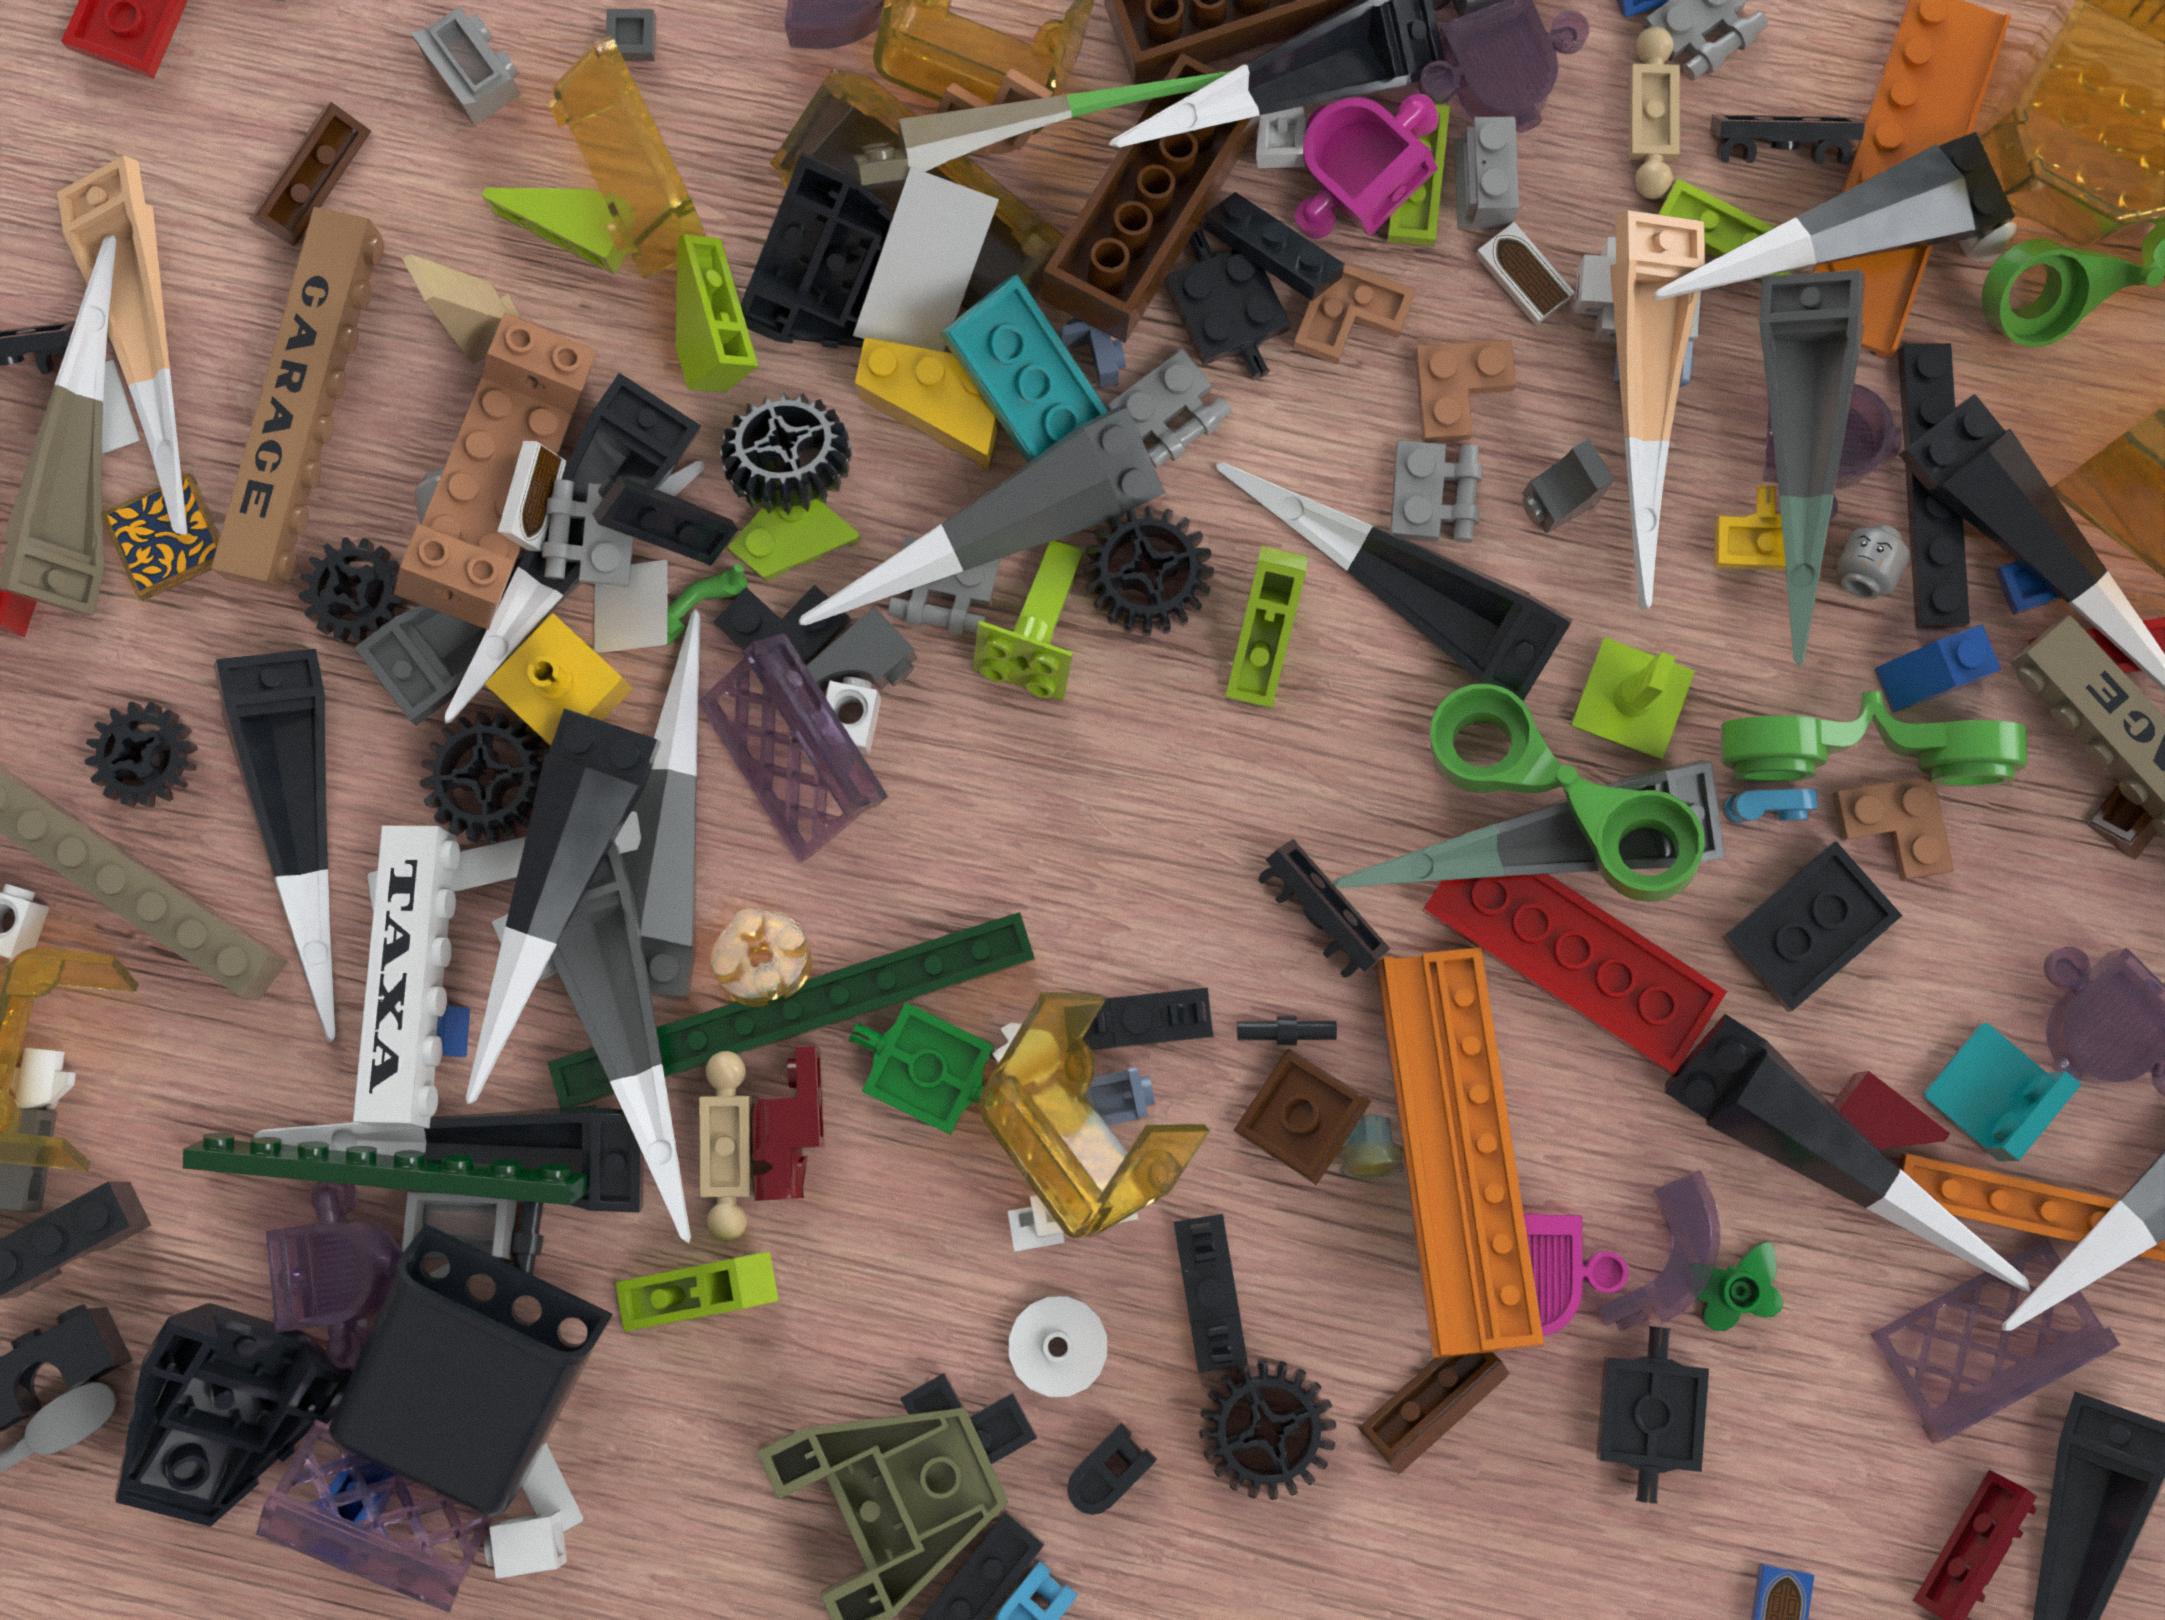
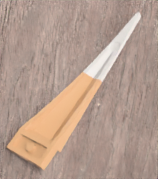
[57,155,187,535]
[1610,210,1705,610]

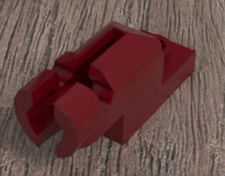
[751,1046,825,1201]

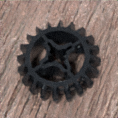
[720,392,852,516]
[1083,505,1214,636]
[420,712,549,843]
[1199,1359,1336,1500]

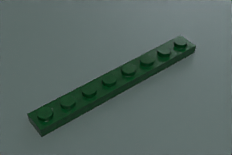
[183,1132,587,1205]

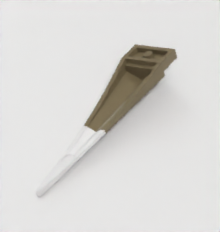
[0,235,116,615]

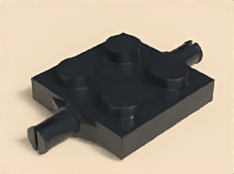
[1164,229,1291,380]
[1596,1326,1709,1504]

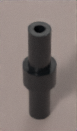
[1237,1016,1337,1045]
[511,1201,544,1275]

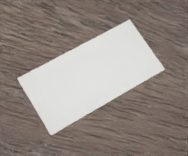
[853,167,999,352]

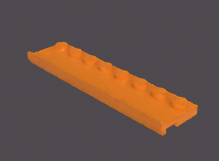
[1812,0,2012,359]
[1376,947,1544,1359]

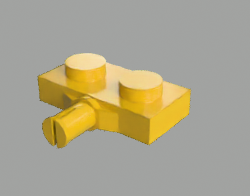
[1714,485,1786,571]

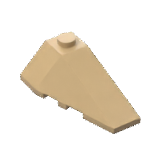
[402,254,523,364]

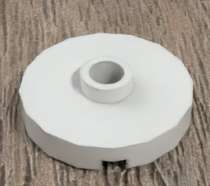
[1009,1296,1107,1397]

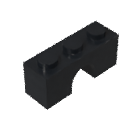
[0,1181,152,1299]
[0,1304,133,1433]

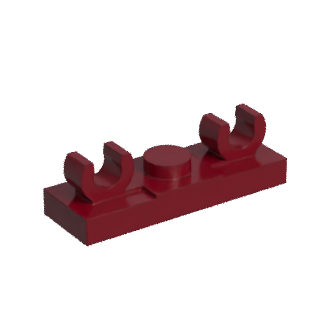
[1913,1470,2037,1620]

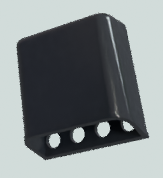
[329,1223,613,1516]

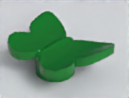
[1679,1241,1783,1331]

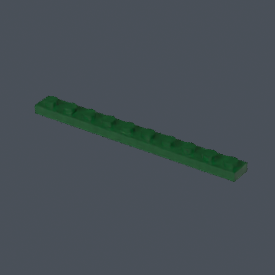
[547,912,1035,1108]

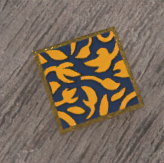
[101,473,220,601]

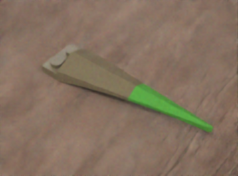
[853,71,1231,185]

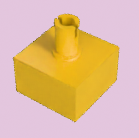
[484,613,633,745]

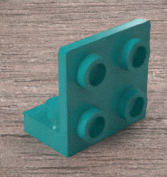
[1922,1023,2082,1162]

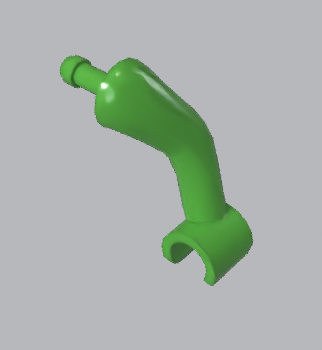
[666,564,748,645]

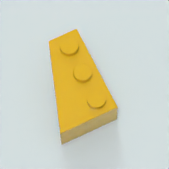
[855,337,1000,471]

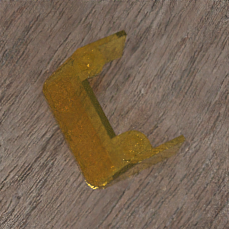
[873,0,1094,135]
[546,35,706,280]
[0,948,139,1171]
[979,992,1210,1238]

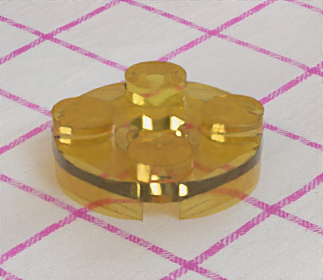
[710,907,812,1007]

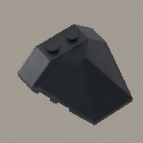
[740,152,895,348]
[115,1303,353,1527]

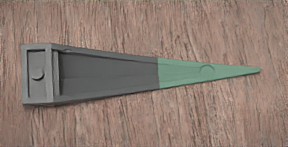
[1759,270,1865,667]
[1331,760,1725,888]

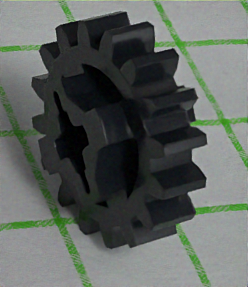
[299,537,408,643]
[85,701,198,808]

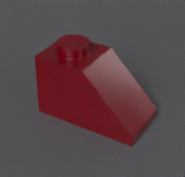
[1832,1071,1951,1149]

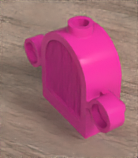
[1295,94,1439,239]
[1524,1214,1628,1348]

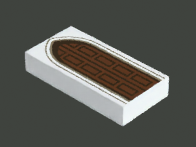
[1476,222,1575,326]
[498,441,566,551]

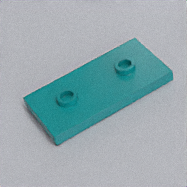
[939,275,1108,463]

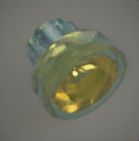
[1338,1115,1404,1178]

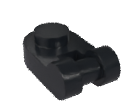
[1067,1422,1157,1515]

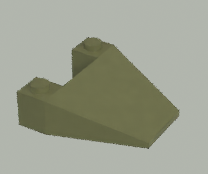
[757,1408,1009,1620]

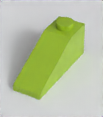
[481,187,642,275]
[675,233,758,393]
[1225,546,1309,708]
[615,1251,779,1332]

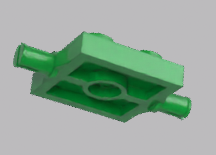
[848,1002,1008,1135]

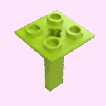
[973,540,1084,701]
[1571,637,1695,761]

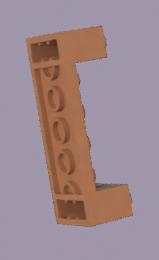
[394,312,597,630]

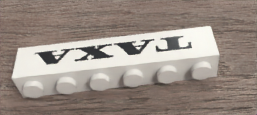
[353,826,460,1128]

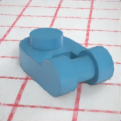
[1722,789,1818,824]
[993,1560,1078,1620]

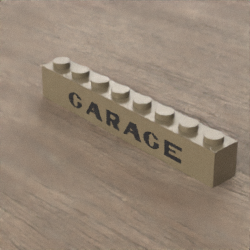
[2009,615,2165,838]
[0,765,288,1001]

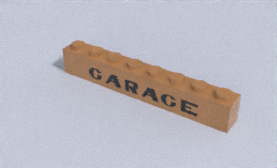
[211,207,384,592]

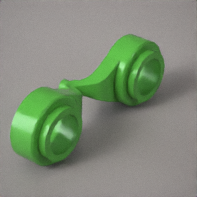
[1981,213,2165,347]
[1430,684,1704,902]
[1721,691,2027,787]

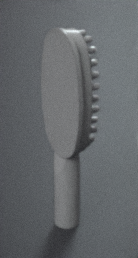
[0,1382,119,1474]

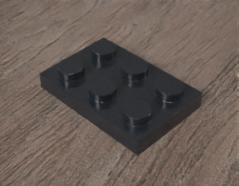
[1722,841,1903,1012]

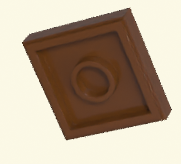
[1233,1049,1371,1186]

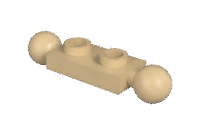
[1629,26,1680,199]
[699,1051,753,1241]

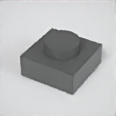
[605,9,657,61]

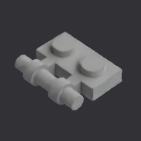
[1642,0,1768,81]
[1107,349,1232,468]
[1390,440,1482,543]
[542,479,634,588]
[888,537,1000,636]

